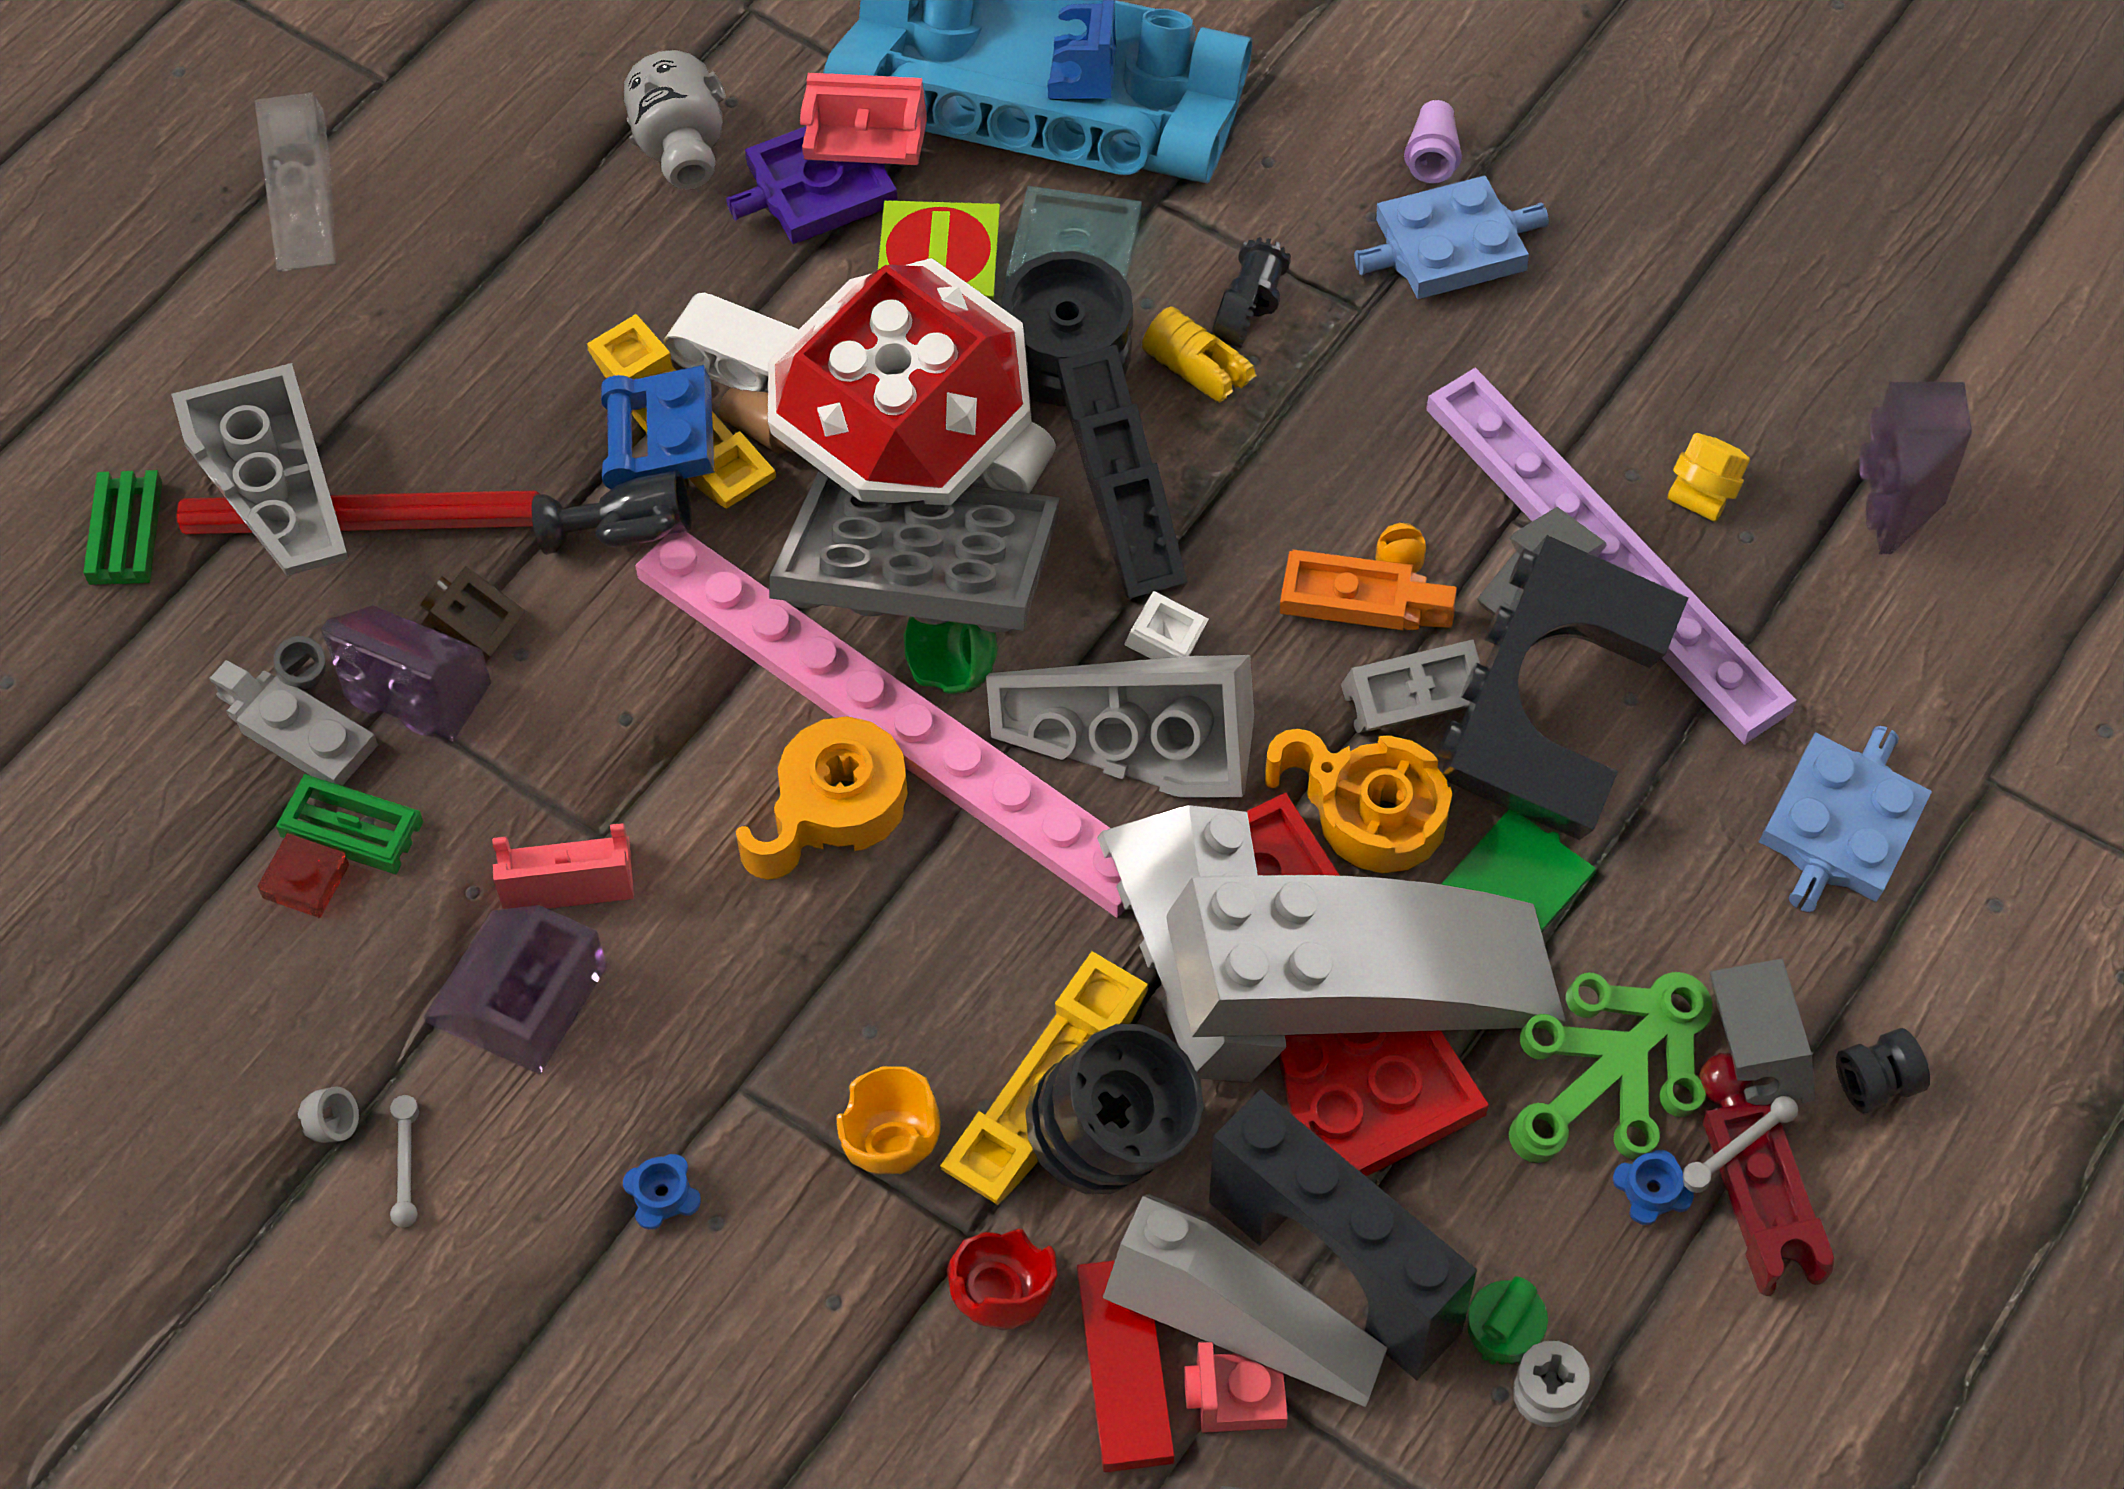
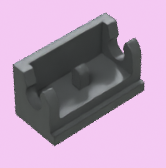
[1710,958,1816,1105]

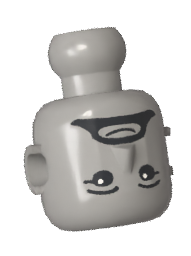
[624,50,726,189]

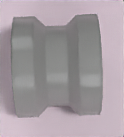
[1513,1341,1590,1427]

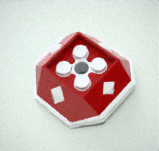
[768,258,1032,505]

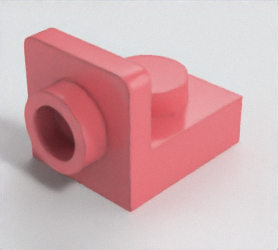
[1184,1342,1287,1433]

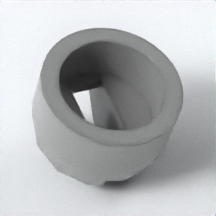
[298,1087,359,1143]

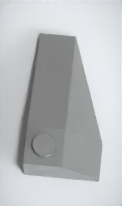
[986,655,1254,797]

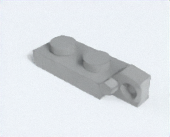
[210,660,378,786]

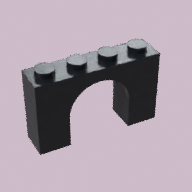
[1437,535,1689,840]
[1209,1089,1477,1381]

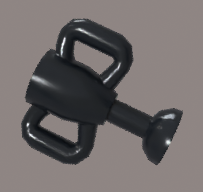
[532,470,692,555]

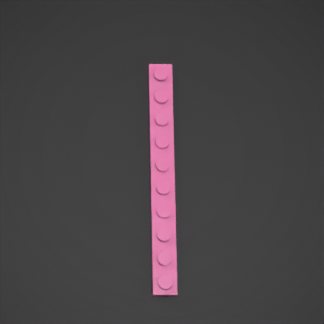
[635,531,1125,918]

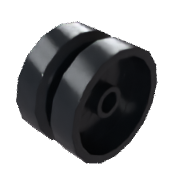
[1002,251,1133,406]

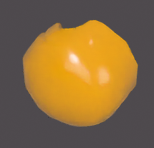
[837,1066,941,1174]

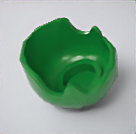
[904,616,998,694]

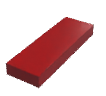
[1077,1260,1174,1473]

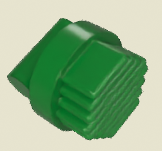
[1467,1276,1548,1365]

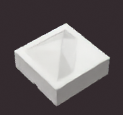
[1125,591,1209,659]

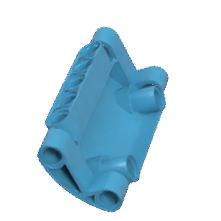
[823,0,1253,184]

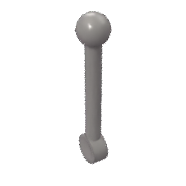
[390,1095,419,1228]
[1683,1096,1798,1193]

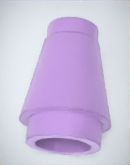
[1404,100,1462,183]

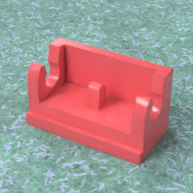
[800,73,927,165]
[492,823,634,914]

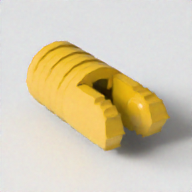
[1142,306,1257,403]

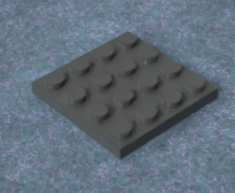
[769,470,1060,632]

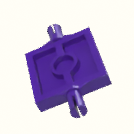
[726,126,898,244]

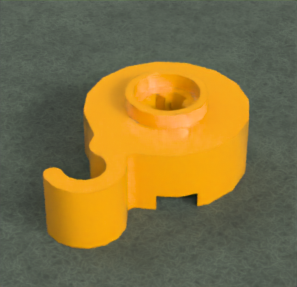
[736,716,908,880]
[1265,729,1452,873]

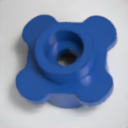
[1613,1150,1694,1225]
[623,1154,701,1230]

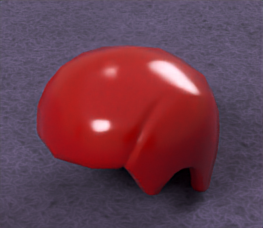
[947,1229,1058,1330]

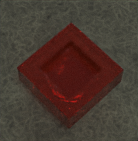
[257,833,349,918]

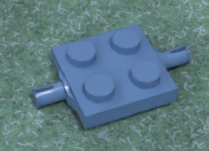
[1354,176,1548,299]
[1758,726,1932,912]

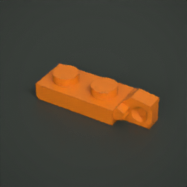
[1280,550,1457,630]

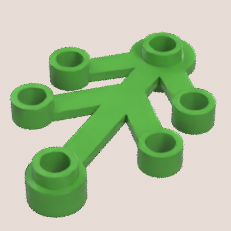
[1509,972,1713,1163]

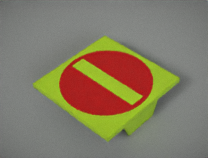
[878,201,1000,300]

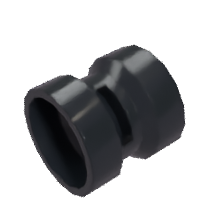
[1836,1028,1930,1114]

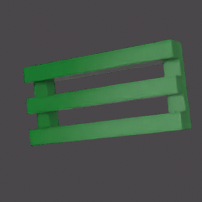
[83,470,162,585]
[276,774,424,875]

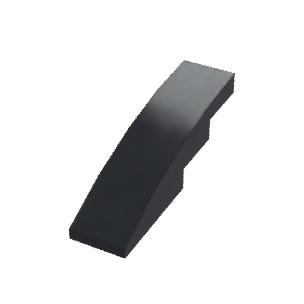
[1054,345,1188,599]

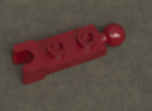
[1699,1053,1834,1296]

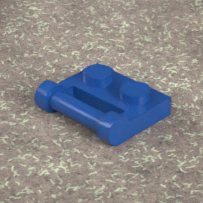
[601,365,714,490]

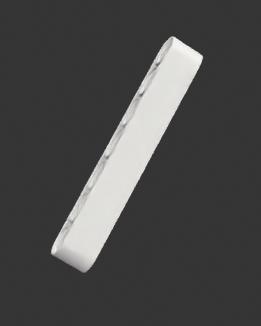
[663,293,1056,494]

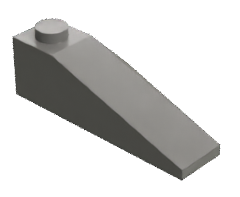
[172,363,348,576]
[1103,1194,1387,1407]

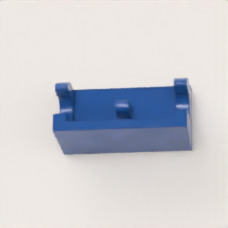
[1048,0,1116,99]

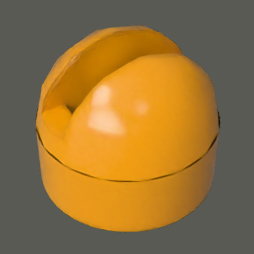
[1376,523,1426,573]

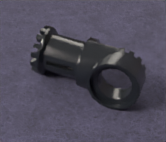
[1211,237,1291,348]

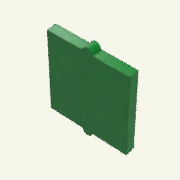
[1441,809,1596,933]

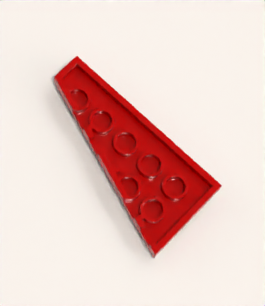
[1246,793,1489,1177]

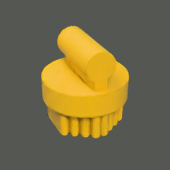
[1667,433,1750,522]

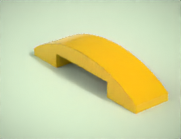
[587,314,776,509]
[940,951,1148,1205]

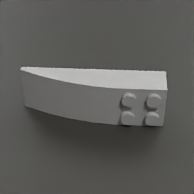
[1166,875,1565,1037]

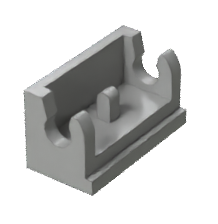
[1341,640,1480,733]

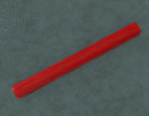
[177,491,540,534]

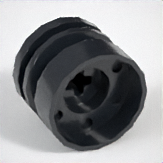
[1025,1024,1204,1194]

